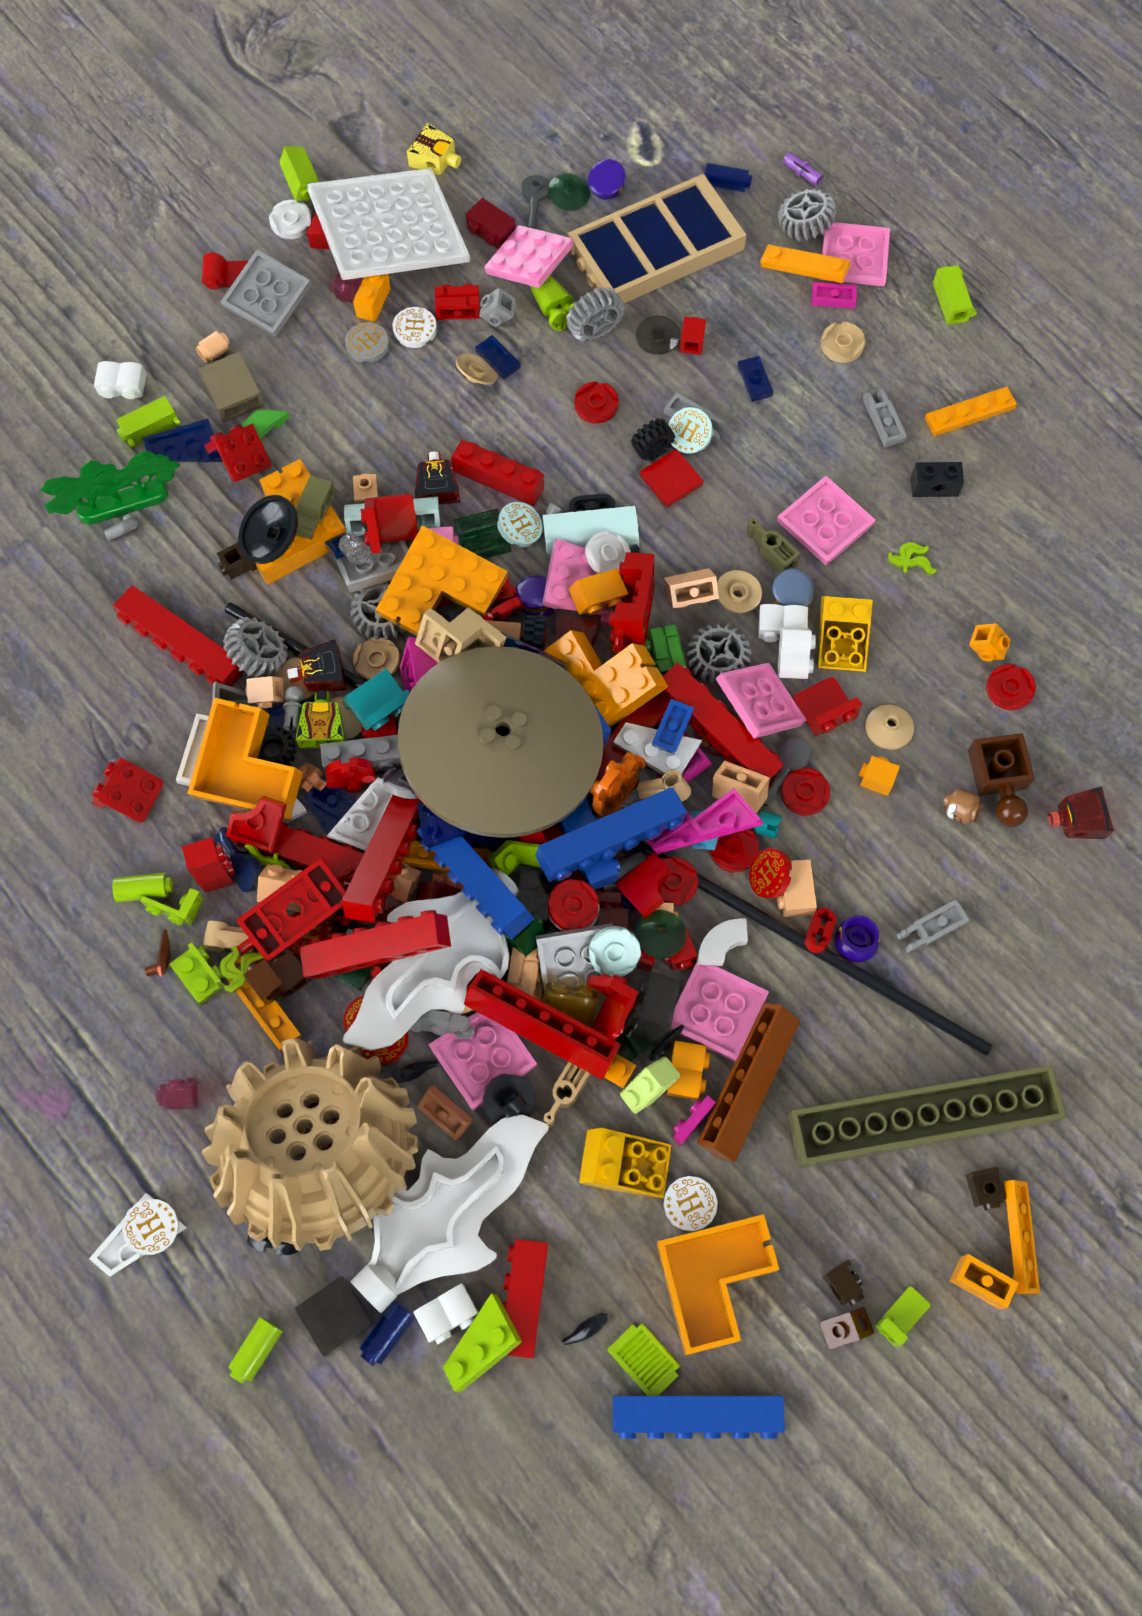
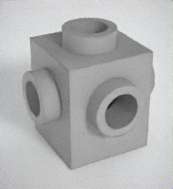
[479,288,516,327]

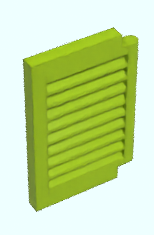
[607,1322,681,1396]

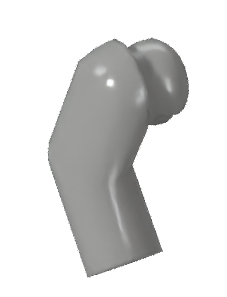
[104,514,138,541]

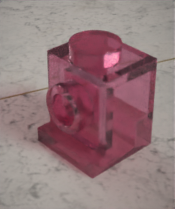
[330,271,364,303]
[156,1078,198,1110]

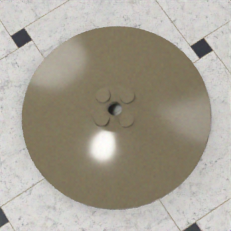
[398,646,603,838]

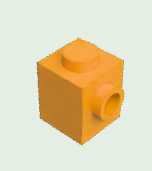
[858,756,900,796]

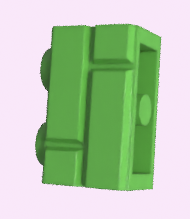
[645,624,686,675]

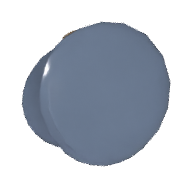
[772,568,814,607]

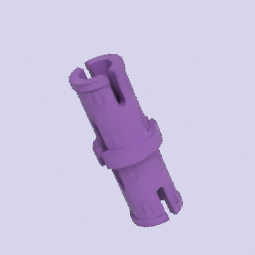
[782,151,824,187]

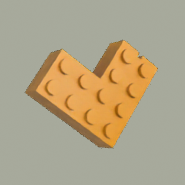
[255,459,348,585]
[376,526,508,636]
[539,630,668,728]
[187,698,303,820]
[656,1214,780,1355]

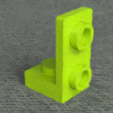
[488,840,541,876]
[140,888,205,926]
[874,1286,930,1347]

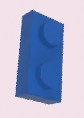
[652,699,694,755]

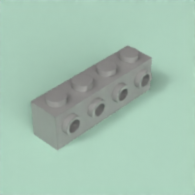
[320,735,402,775]

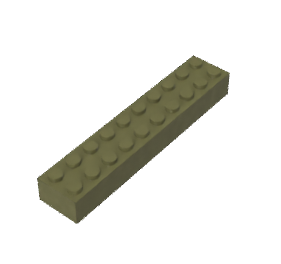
[787,1065,1066,1168]

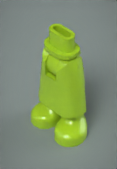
[530,275,578,331]

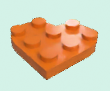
[590,752,646,819]

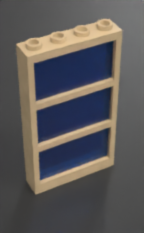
[568,174,746,304]

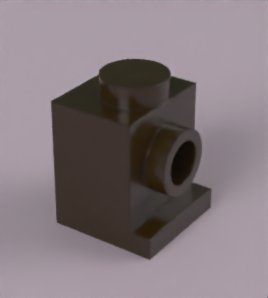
[217,542,257,580]
[965,1166,1006,1211]
[822,1260,864,1306]

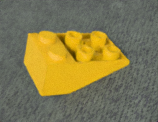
[818,596,873,672]
[579,1128,671,1199]

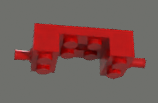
[610,552,655,654]
[236,858,356,962]

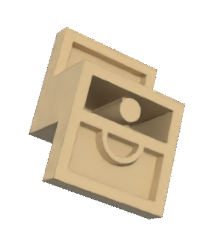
[415,607,507,663]

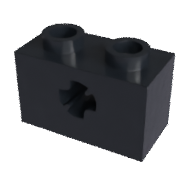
[910,462,964,497]

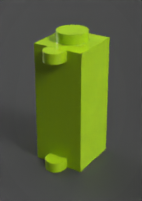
[279,146,319,201]
[933,265,977,325]
[116,396,181,449]

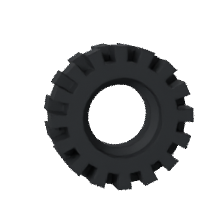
[631,418,675,461]
[258,725,296,766]

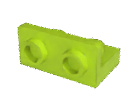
[169,942,224,1006]

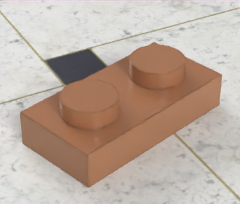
[417,1085,473,1141]

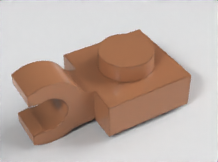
[298,762,326,792]

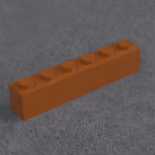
[697,1002,800,1163]

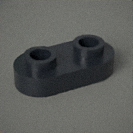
[569,494,615,512]

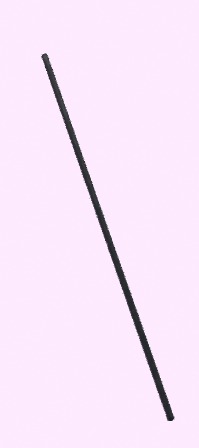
[225,602,993,1056]

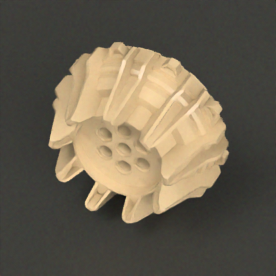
[202,1039,419,1251]

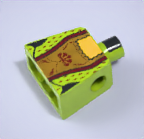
[296,690,346,748]

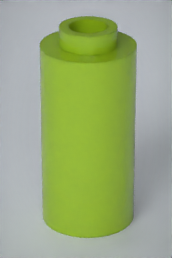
[112,872,173,903]
[228,1316,283,1384]

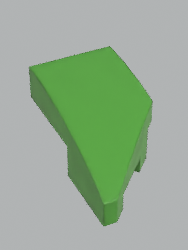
[242,410,291,440]

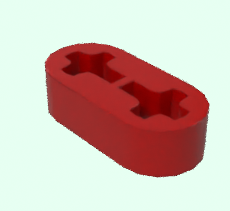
[805,908,836,953]

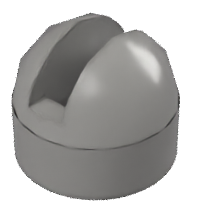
[546,502,566,515]

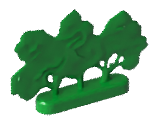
[40,451,180,525]

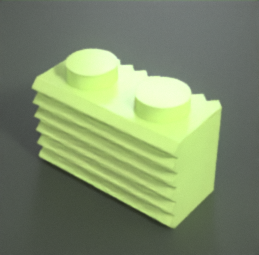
[620,1056,680,1114]

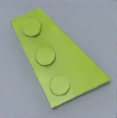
[443,1293,522,1393]

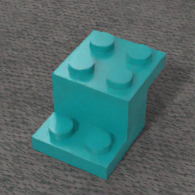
[341,668,410,731]

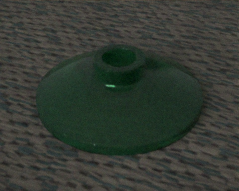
[548,174,590,211]
[635,910,687,959]

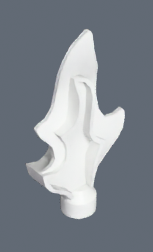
[343,868,519,1051]
[350,1115,549,1313]

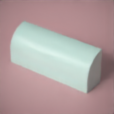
[344,497,440,537]
[543,506,639,559]

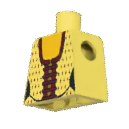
[407,123,461,175]

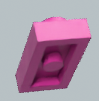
[811,282,857,309]
[672,1096,716,1147]

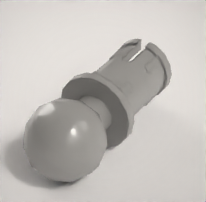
[283,686,304,732]

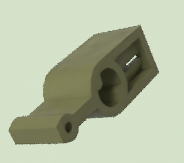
[296,475,335,540]
[746,518,801,574]

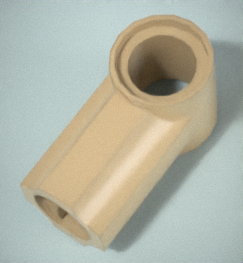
[637,770,691,802]
[202,921,255,953]

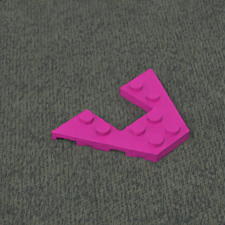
[645,732,763,854]

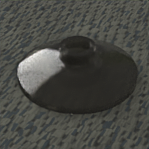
[636,316,680,355]

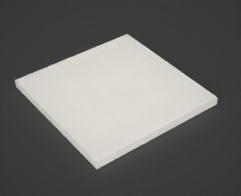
[308,168,470,280]

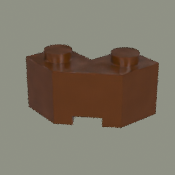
[243,950,312,1005]

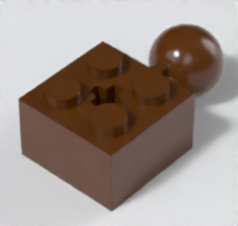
[968,733,1035,827]

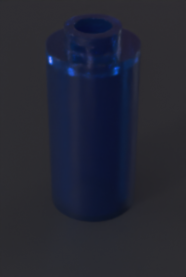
[704,163,753,193]
[359,1301,416,1366]

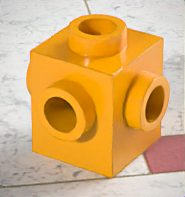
[969,623,1011,662]

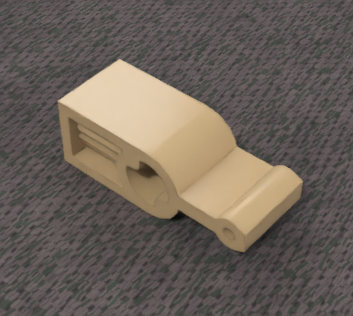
[544,1062,591,1128]

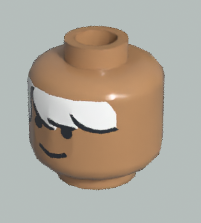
[943,788,983,824]

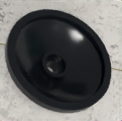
[238,495,298,564]

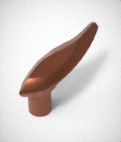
[145,930,170,977]

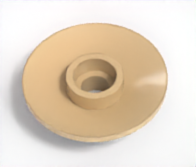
[456,353,498,385]
[717,570,762,613]
[865,705,914,750]

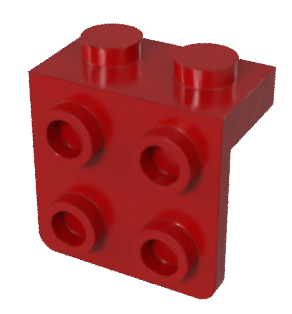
[204,424,272,482]
[360,493,418,554]
[793,677,862,737]
[91,757,163,823]
[586,973,639,1040]

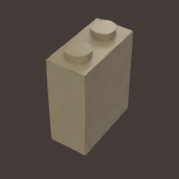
[198,352,265,423]

